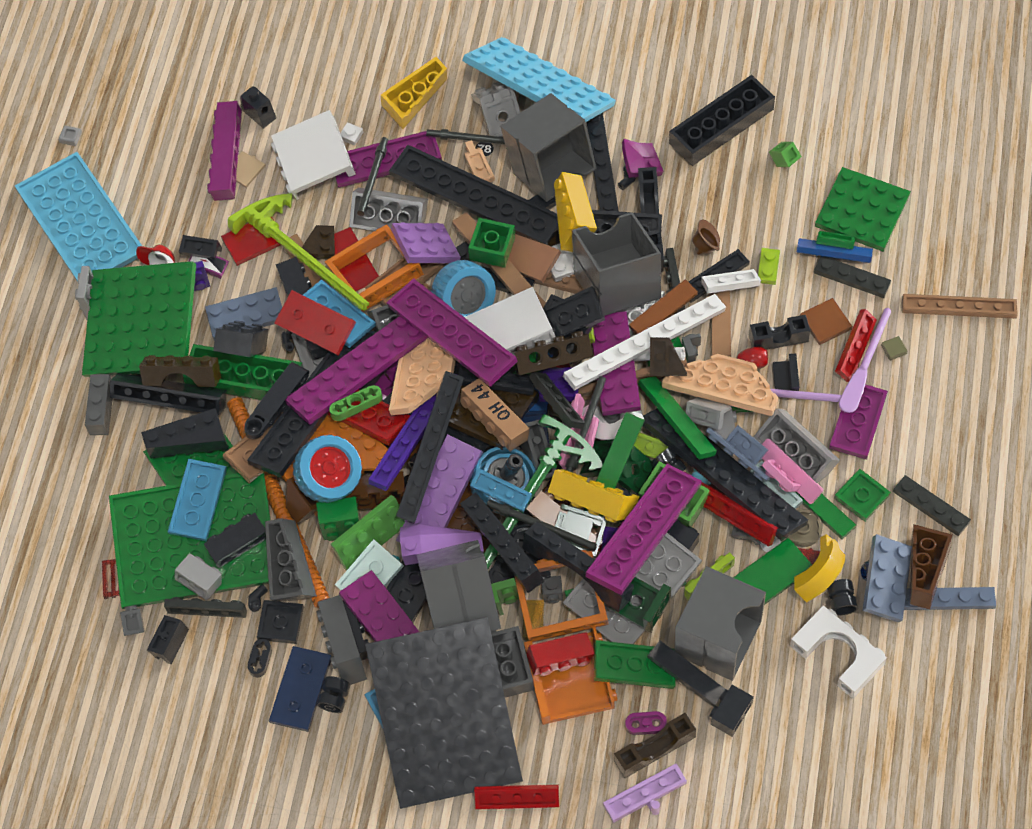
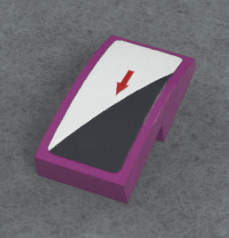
[188,256,229,279]

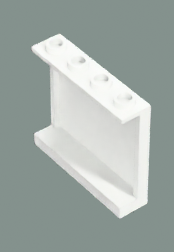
[271,110,355,200]
[465,287,556,353]

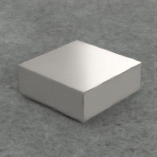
[58,125,82,146]

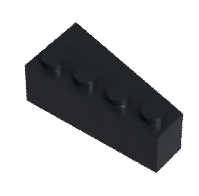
[141,408,229,459]

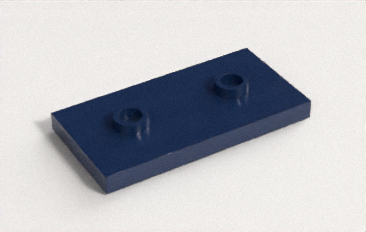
[269,646,332,732]

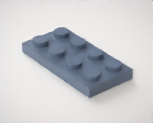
[205,287,282,341]
[862,534,912,623]

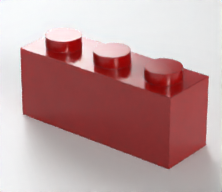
[526,632,595,676]

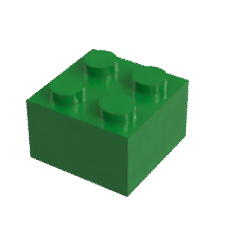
[468,218,515,268]
[316,497,361,541]

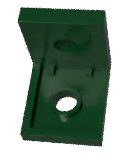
[580,439,654,496]
[609,577,672,633]

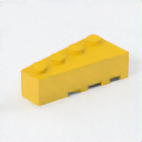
[381,57,447,129]
[554,172,597,252]
[548,469,640,523]

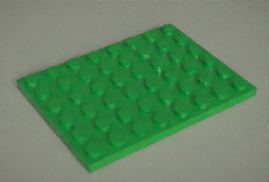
[109,472,271,609]

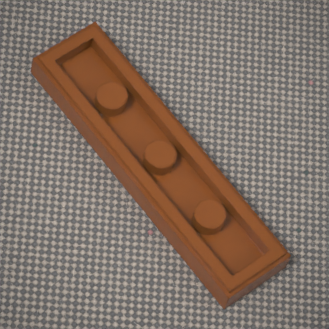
[629,279,698,335]

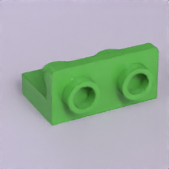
[491,578,519,615]

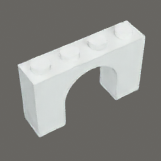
[790,606,887,699]

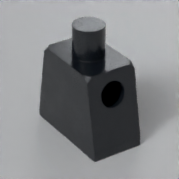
[240,86,276,129]

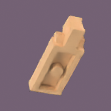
[464,140,495,182]

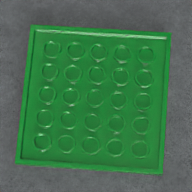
[82,261,196,377]

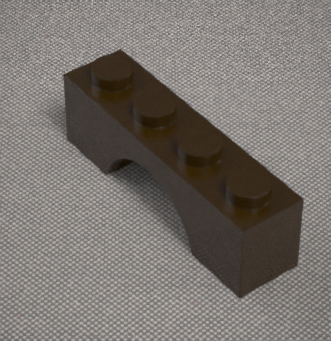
[139,355,221,387]
[614,713,696,778]

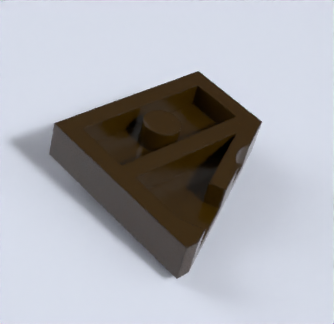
[302,225,335,259]
[650,337,687,376]

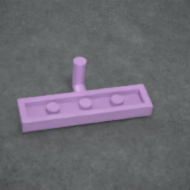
[603,764,687,823]

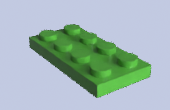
[331,495,405,571]

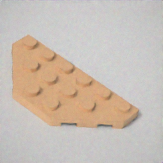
[389,339,455,415]
[662,354,778,416]

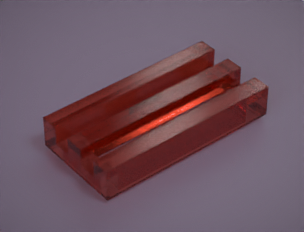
[102,559,120,599]

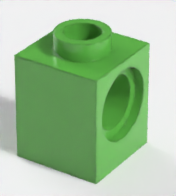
[769,142,802,167]

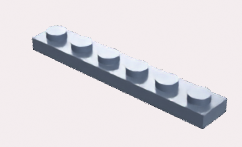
[904,587,996,610]

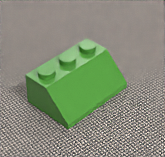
[638,461,710,527]

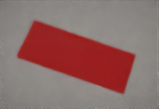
[334,227,379,291]

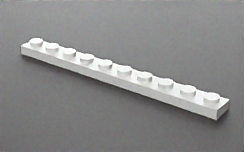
[563,294,726,391]

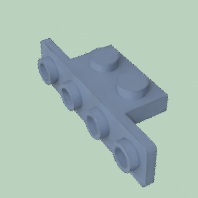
[706,425,771,481]

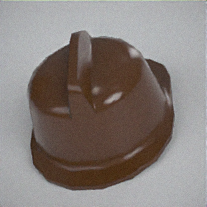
[692,219,720,255]

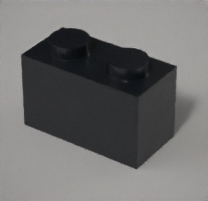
[710,684,754,737]

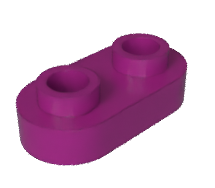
[625,711,667,735]

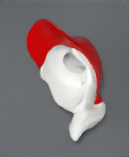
[136,244,177,265]

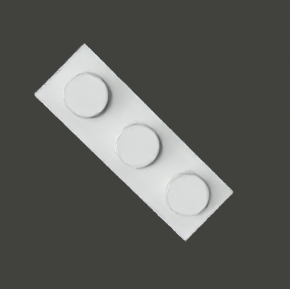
[701,269,761,293]

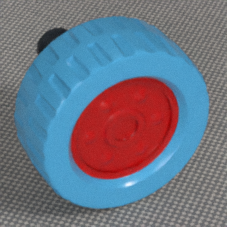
[293,435,362,503]

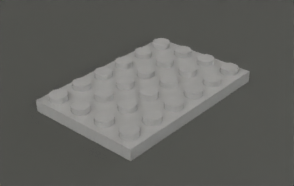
[563,533,702,644]

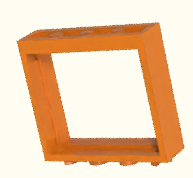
[324,224,424,312]
[514,550,609,642]

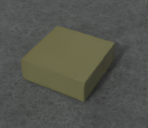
[881,336,908,360]

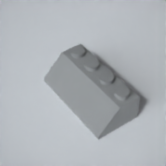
[349,187,428,231]
[754,409,840,483]

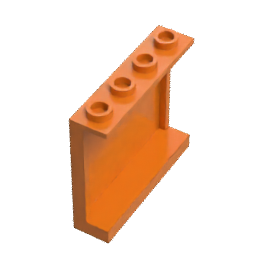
[524,627,618,725]

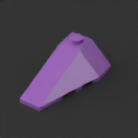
[400,524,484,565]

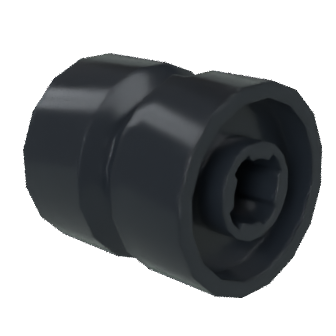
[650,447,687,471]
[827,579,858,616]
[317,676,351,713]

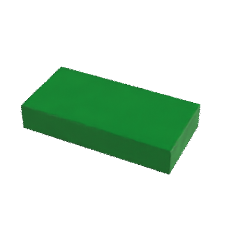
[816,231,855,249]

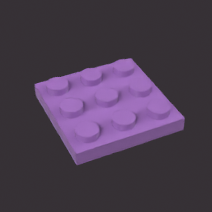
[391,222,461,263]

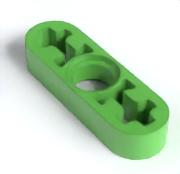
[329,385,383,421]

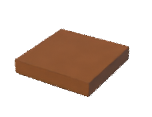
[800,298,852,345]

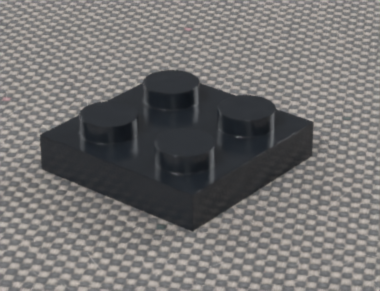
[257,600,304,644]

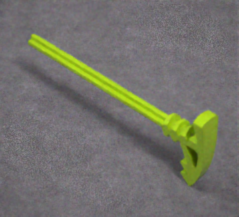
[228,193,369,311]

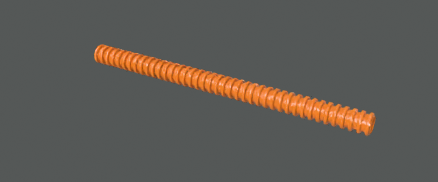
[227,397,330,608]

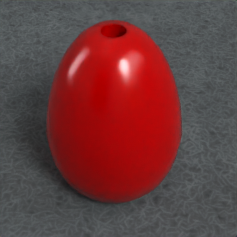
[737,347,768,369]

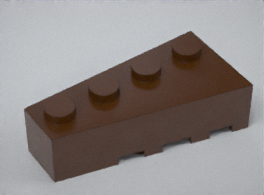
[342,471,405,510]
[910,524,953,610]

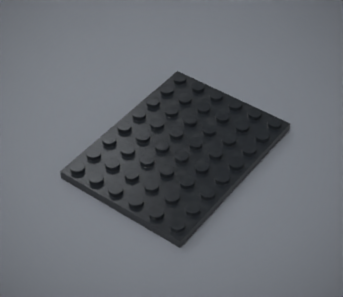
[365,617,523,809]

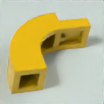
[794,534,845,603]

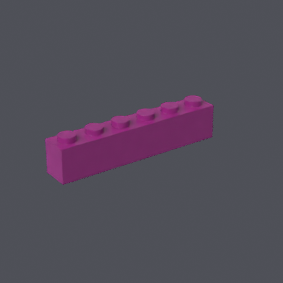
[207,101,242,201]

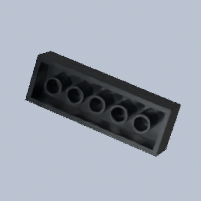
[669,75,775,166]

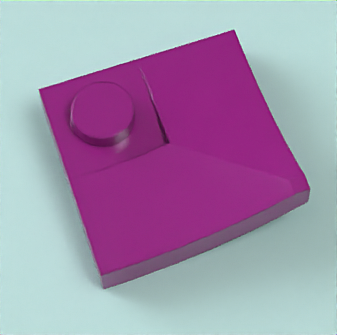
[622,139,664,178]

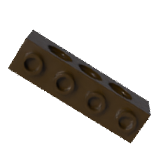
[511,331,593,375]

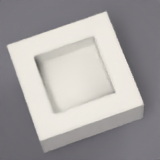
[340,122,364,146]

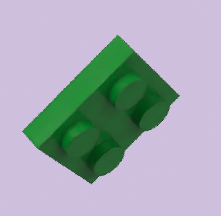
[834,469,891,522]

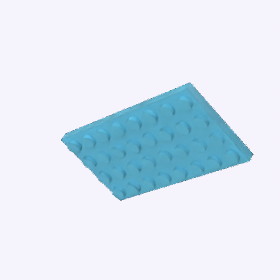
[462,37,616,122]
[15,152,142,282]

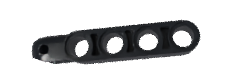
[244,362,310,439]

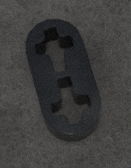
[247,639,272,678]

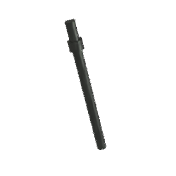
[426,129,505,144]
[357,137,388,216]
[565,376,606,472]
[487,499,597,551]

